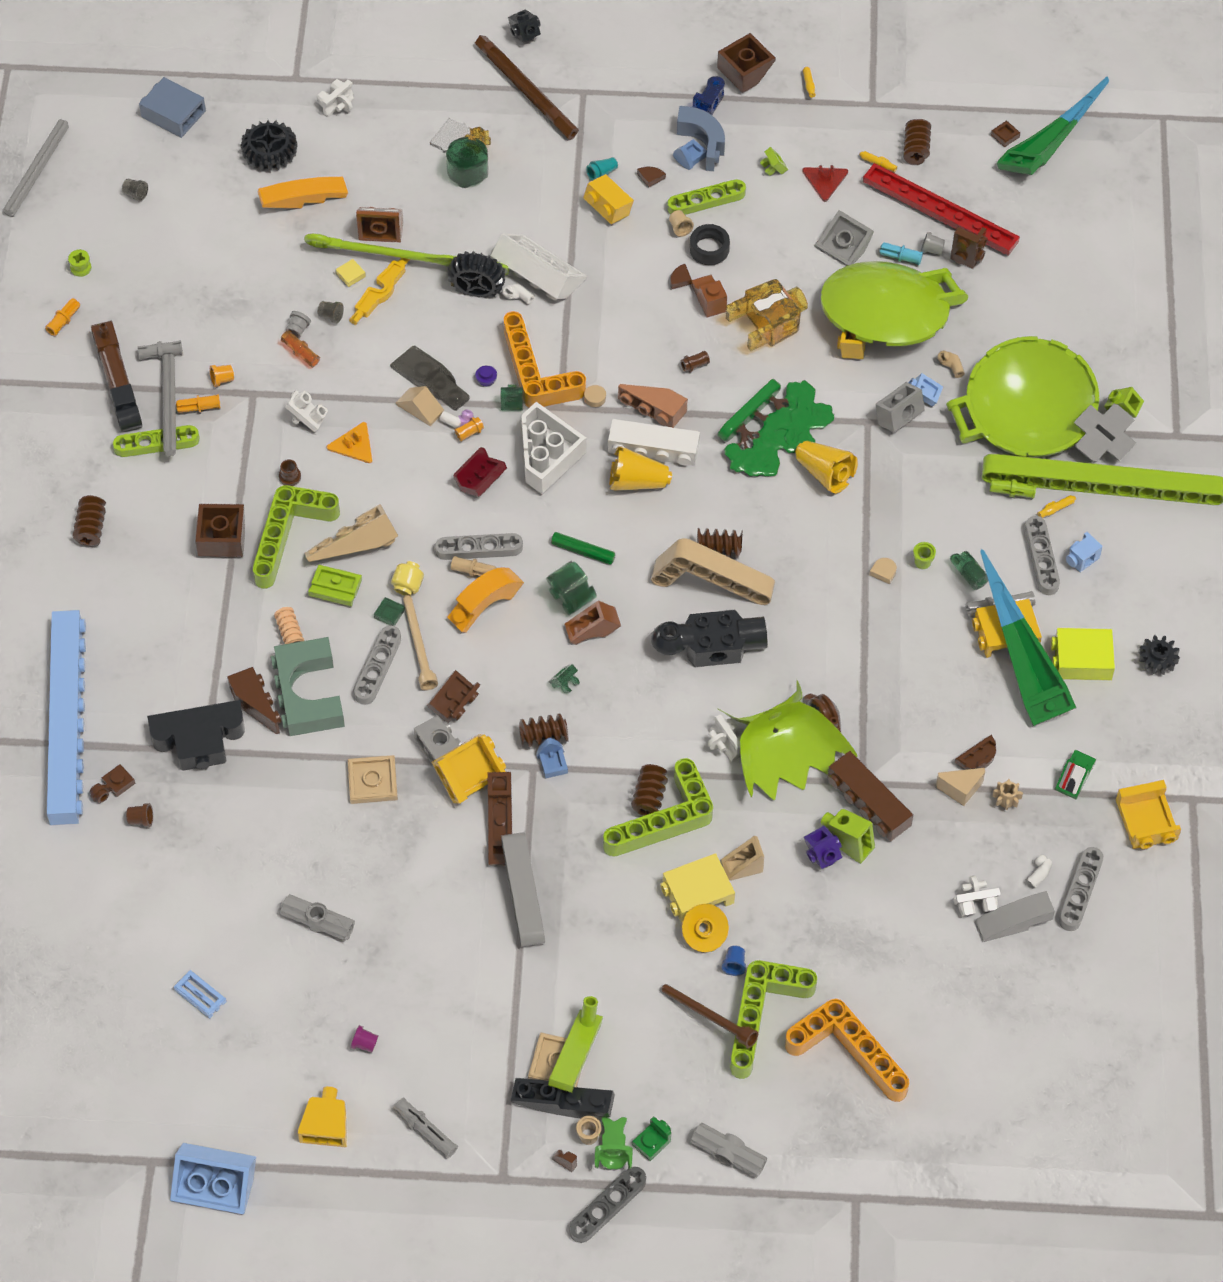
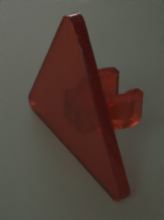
[802,165,848,202]

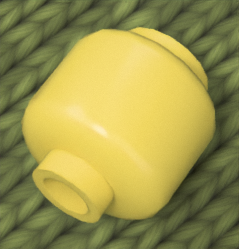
[391,561,424,596]

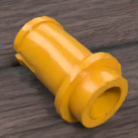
[454,417,484,441]

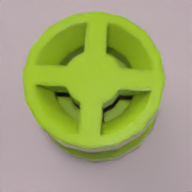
[68,249,92,277]

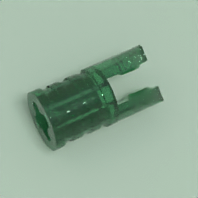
[950,551,988,590]

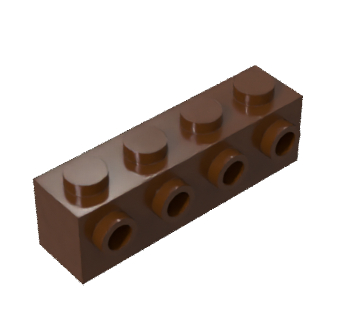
[827,751,914,842]

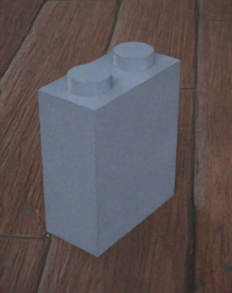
[139,77,206,138]

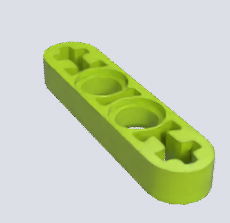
[667,179,746,215]
[113,425,200,457]

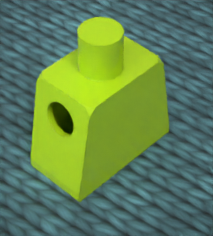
[821,809,875,864]

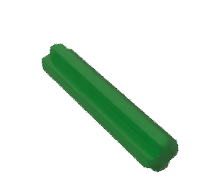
[551,532,615,564]

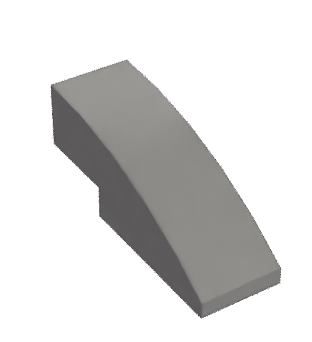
[975,891,1055,942]

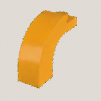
[447,567,524,632]

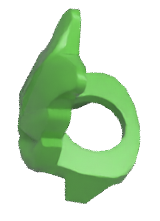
[595,1117,633,1170]

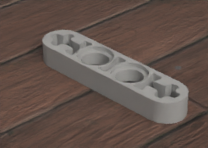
[1025,516,1060,595]
[435,533,523,560]
[354,625,401,705]
[1059,847,1104,931]

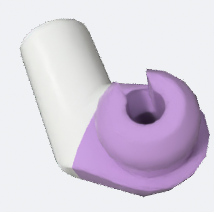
[440,409,473,428]

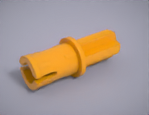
[45,298,80,336]
[176,394,221,413]

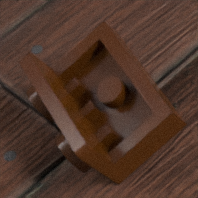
[950,227,988,269]
[426,670,480,723]

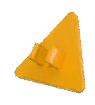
[327,422,372,463]

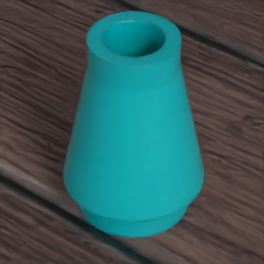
[586,157,618,181]

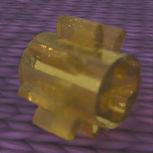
[465,127,491,153]

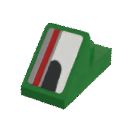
[1055,750,1096,800]

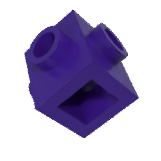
[804,826,843,869]

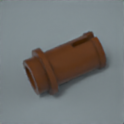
[681,351,710,372]

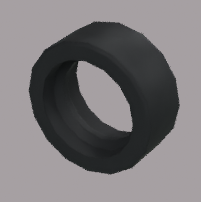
[689,224,730,265]

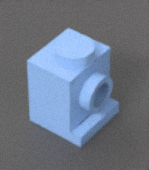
[1066,532,1103,573]

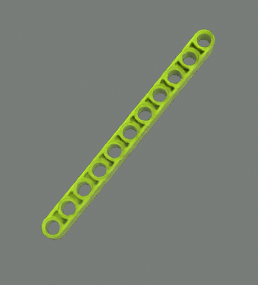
[982,454,1223,505]

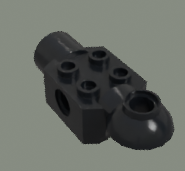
[651,610,768,667]

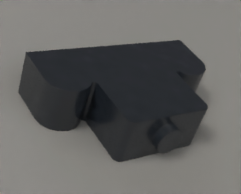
[147,700,245,771]

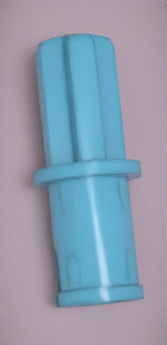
[880,242,923,265]

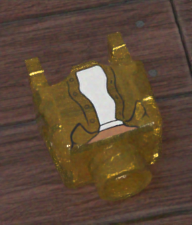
[726,279,808,351]

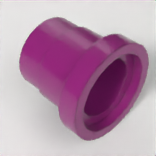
[350,1025,379,1053]

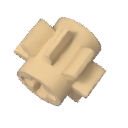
[992,779,1023,810]

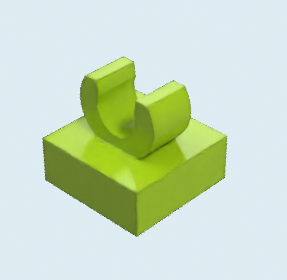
[760,147,788,176]

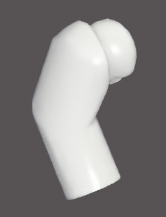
[502,284,535,304]
[1027,855,1052,888]

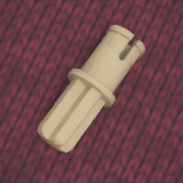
[451,556,496,577]

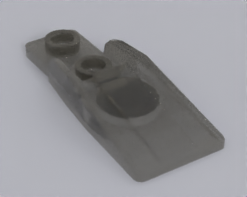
[390,346,470,411]

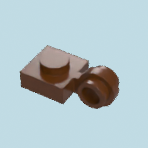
[89,764,136,803]

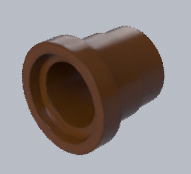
[279,459,301,486]
[126,803,153,827]

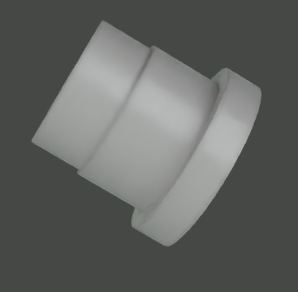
[921,232,945,255]
[286,311,311,338]

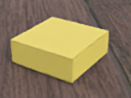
[336,259,366,287]

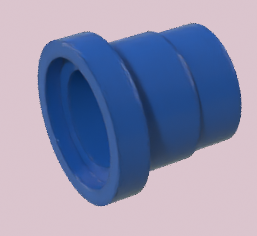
[721,946,746,976]

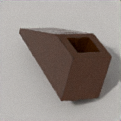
[227,667,282,734]

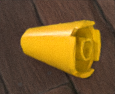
[795,441,858,494]
[609,446,672,491]

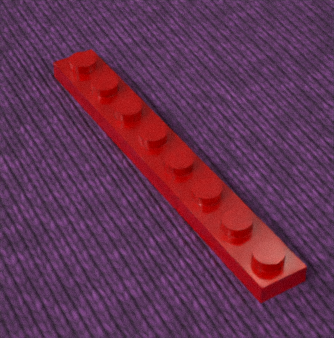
[863,163,1020,256]

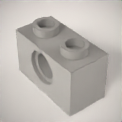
[875,382,925,433]
[414,715,462,765]

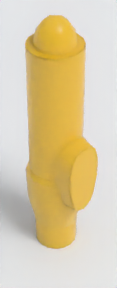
[802,67,816,98]
[859,151,898,172]
[1037,495,1076,518]

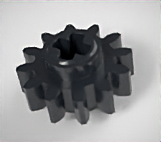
[1138,635,1180,675]

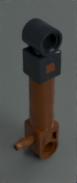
[91,320,143,432]

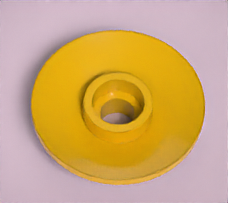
[682,904,729,952]

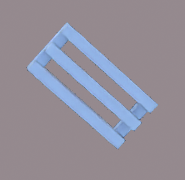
[174,970,227,1019]

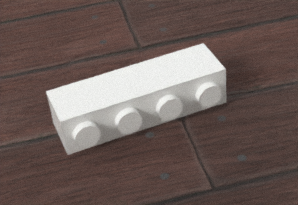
[608,419,700,466]

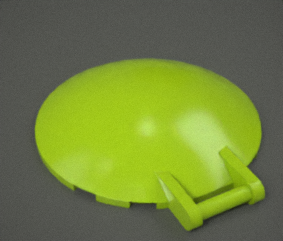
[821,261,968,346]
[946,336,1099,457]

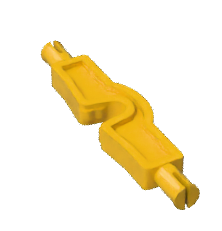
[349,258,411,325]

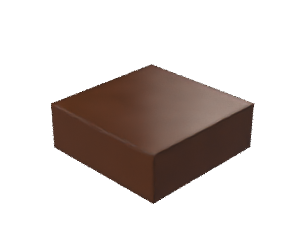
[991,120,1021,147]

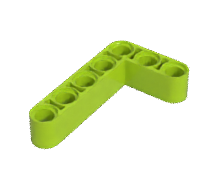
[253,485,340,589]
[603,758,713,857]
[730,960,817,1079]

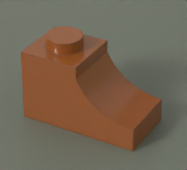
[691,274,727,318]
[565,600,621,645]

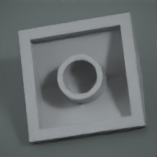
[816,210,874,265]

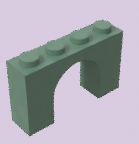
[271,637,345,736]

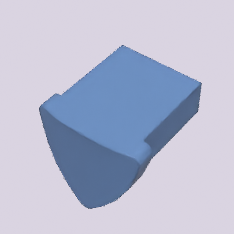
[673,139,707,170]
[536,738,568,779]

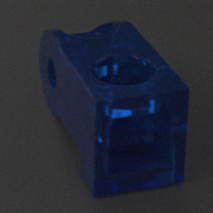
[692,76,725,115]

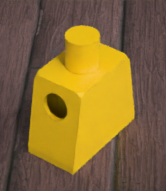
[298,1086,347,1147]

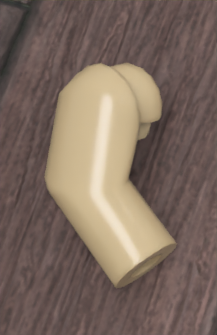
[937,350,965,378]

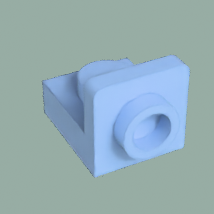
[908,373,943,407]

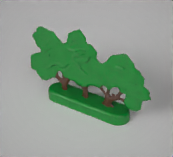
[718,379,835,476]

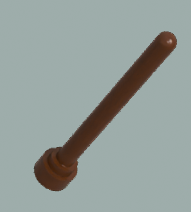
[661,984,759,1048]

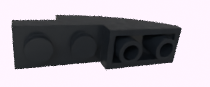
[511,1078,615,1119]

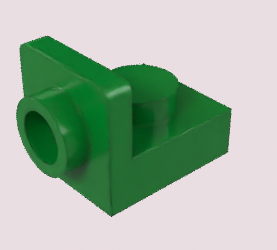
[632,1116,671,1161]

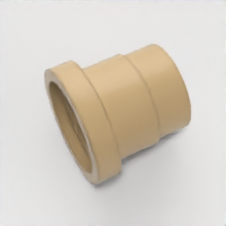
[669,210,694,237]
[576,1116,601,1145]

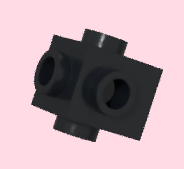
[508,9,541,42]

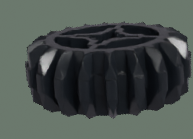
[241,120,298,172]
[448,251,505,298]

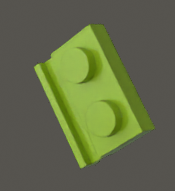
[308,564,362,607]

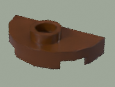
[955,734,996,770]

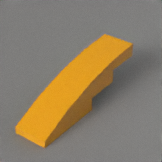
[257,177,348,208]

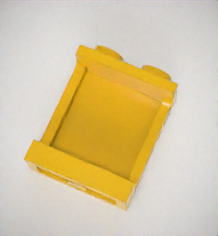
[972,599,1042,658]
[431,734,506,803]
[1116,780,1181,849]

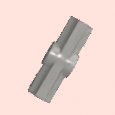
[280,894,355,941]
[691,1122,767,1178]

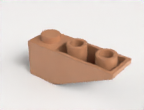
[618,384,688,428]

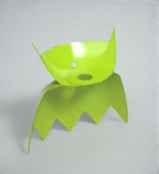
[717,680,858,800]

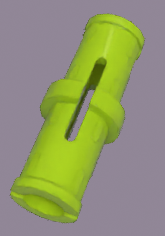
[989,478,1036,499]

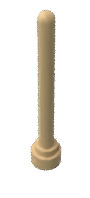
[403,595,438,690]

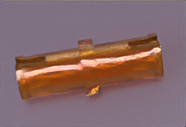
[280,330,320,368]

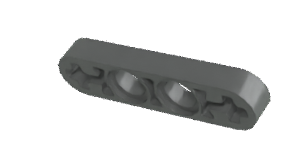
[570,1167,646,1243]

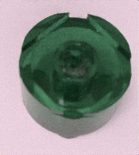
[446,137,489,188]
[546,560,597,615]

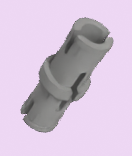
[138,340,183,360]

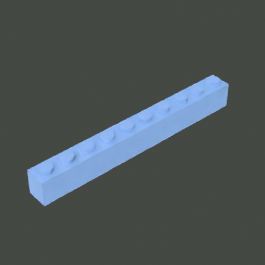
[47,610,86,825]

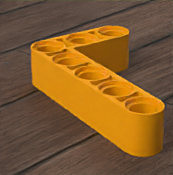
[503,311,586,408]
[785,999,909,1102]

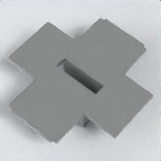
[1074,403,1136,463]

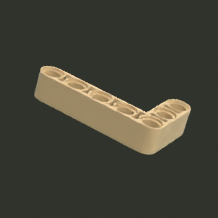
[651,538,775,605]

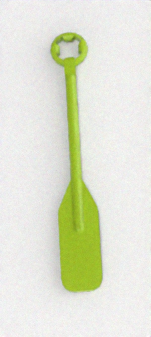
[304,233,509,275]

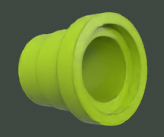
[913,542,936,569]

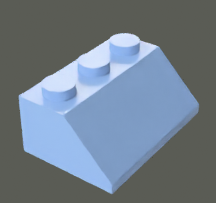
[170,1143,256,1214]

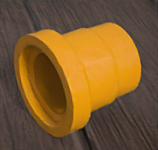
[209,365,234,387]

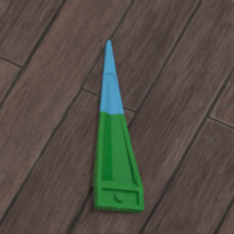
[997,76,1109,175]
[980,549,1076,726]

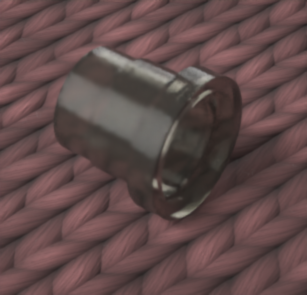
[122,178,148,202]
[317,301,344,324]

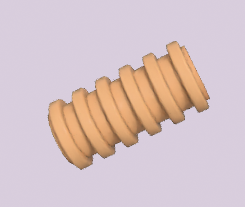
[274,607,305,644]

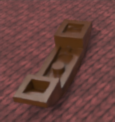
[487,772,512,866]

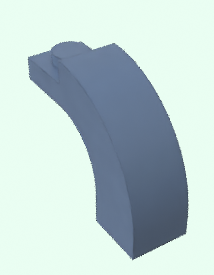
[677,106,725,171]

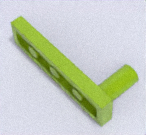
[548,996,603,1092]

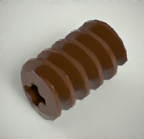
[903,119,932,165]
[73,495,106,547]
[697,528,743,558]
[519,713,569,748]
[631,764,668,816]

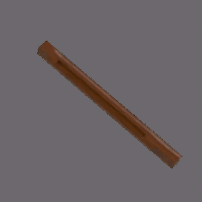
[475,35,579,140]

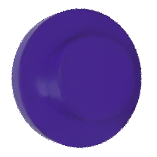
[475,365,497,386]

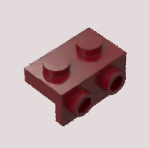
[453,447,507,497]

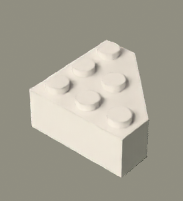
[522,402,586,494]

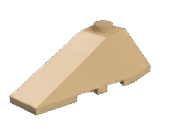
[305,504,398,562]

